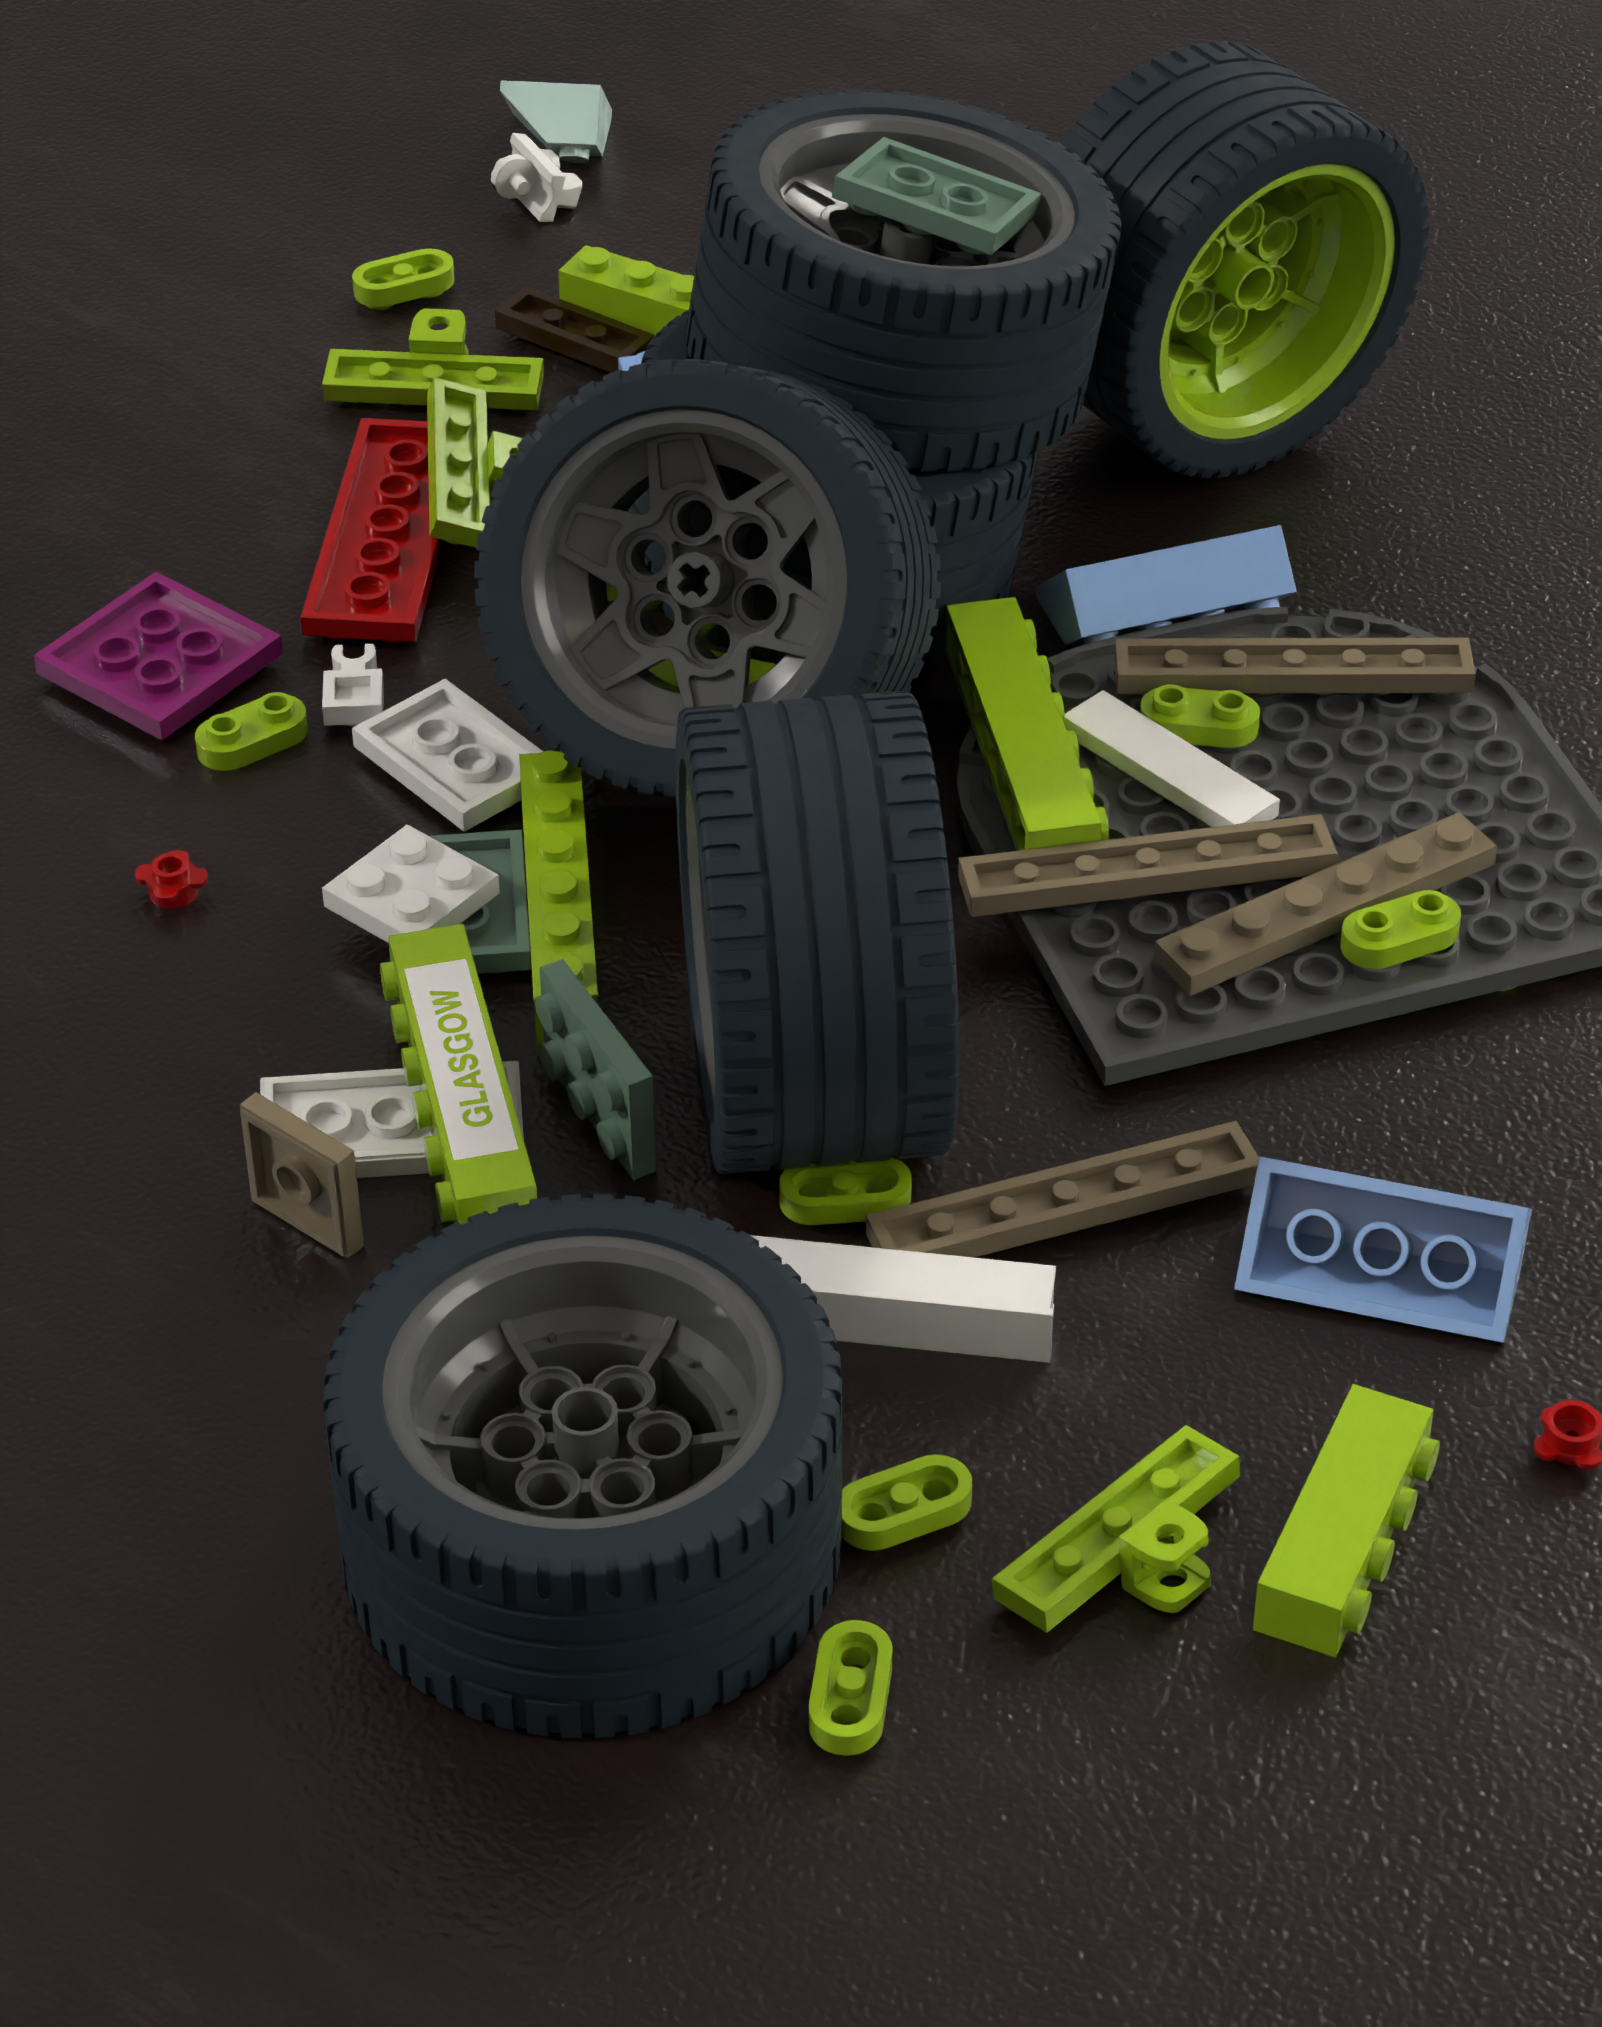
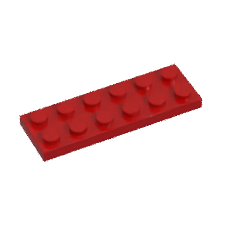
[300,418,444,643]

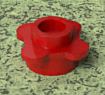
[135,850,208,909]
[1533,1400,1602,1470]

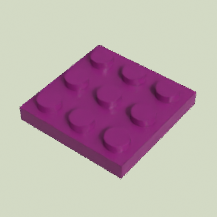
[34,572,283,740]

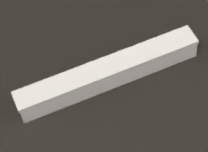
[750,1235,1056,1363]

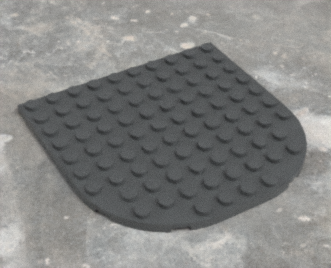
[956,607,1602,1086]

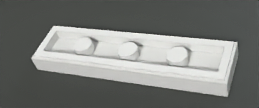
[1064,690,1280,827]

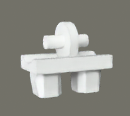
[491,133,582,222]

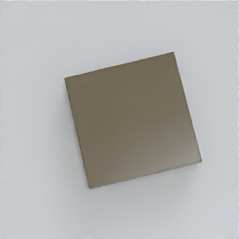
[240,1092,364,1258]

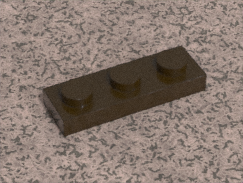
[495,286,655,373]

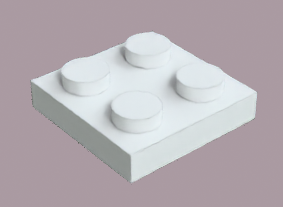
[322,825,500,943]

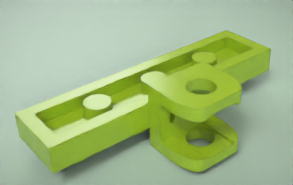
[322,308,544,410]
[427,377,523,548]
[992,1425,1240,1633]

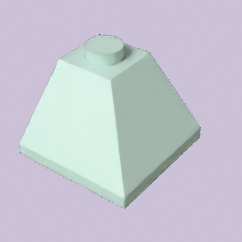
[500,80,612,163]

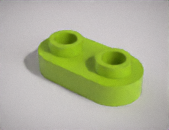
[352,248,455,310]
[1140,684,1260,748]
[195,692,308,771]
[1340,890,1461,969]
[779,1157,912,1225]
[842,1455,972,1551]
[809,1620,892,1756]

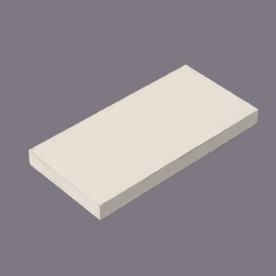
[260,1061,524,1178]

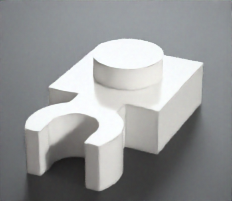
[322,644,384,726]

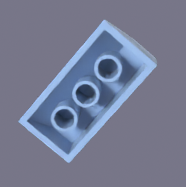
[1034,525,1297,646]
[1234,1156,1532,1343]

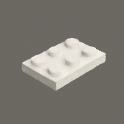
[352,679,543,832]

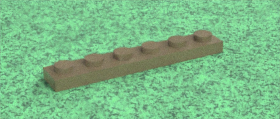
[1114,637,1475,695]
[1154,812,1497,996]
[958,814,1338,917]
[866,1121,1259,1258]

